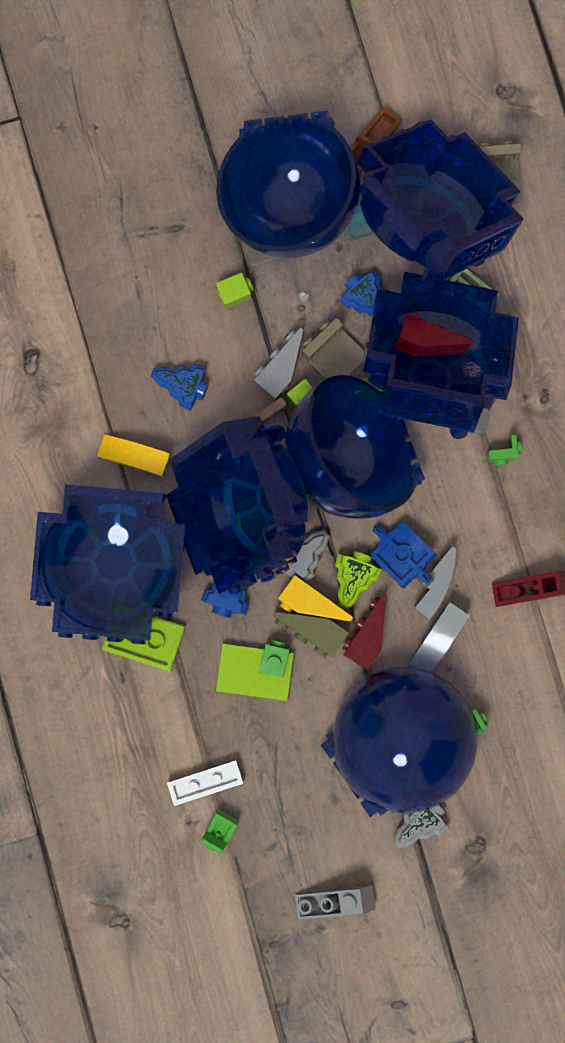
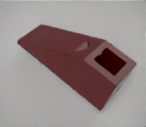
[393,314,473,357]
[342,594,386,671]

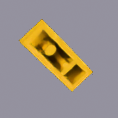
[278,576,353,622]

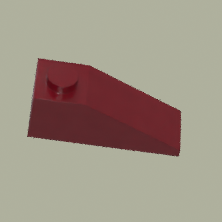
[492,571,565,607]

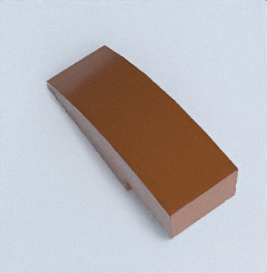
[339,106,402,179]

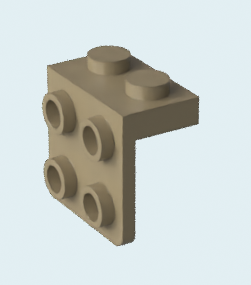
[471,141,521,201]
[302,318,367,387]

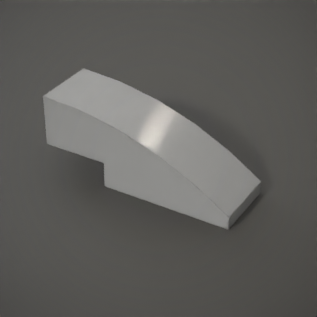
[414,546,456,621]
[409,602,470,677]

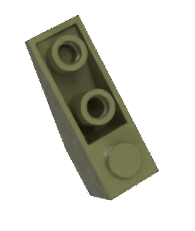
[273,612,348,658]

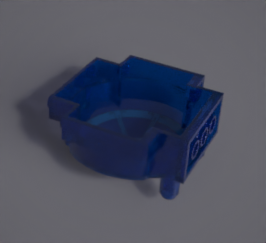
[357,119,524,290]
[362,272,519,439]
[166,416,308,595]
[30,484,187,644]

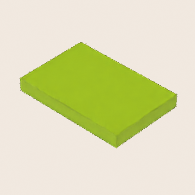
[102,604,185,672]
[216,644,294,701]

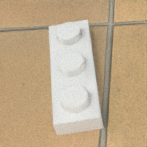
[167,760,243,806]

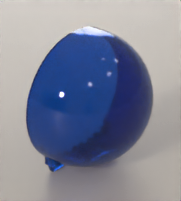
[216,110,361,259]
[284,375,425,519]
[321,667,478,817]

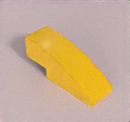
[97,434,171,478]

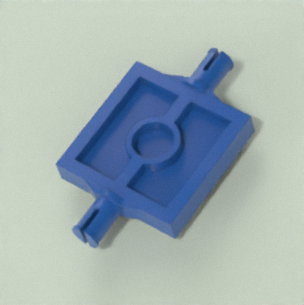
[370,521,437,589]

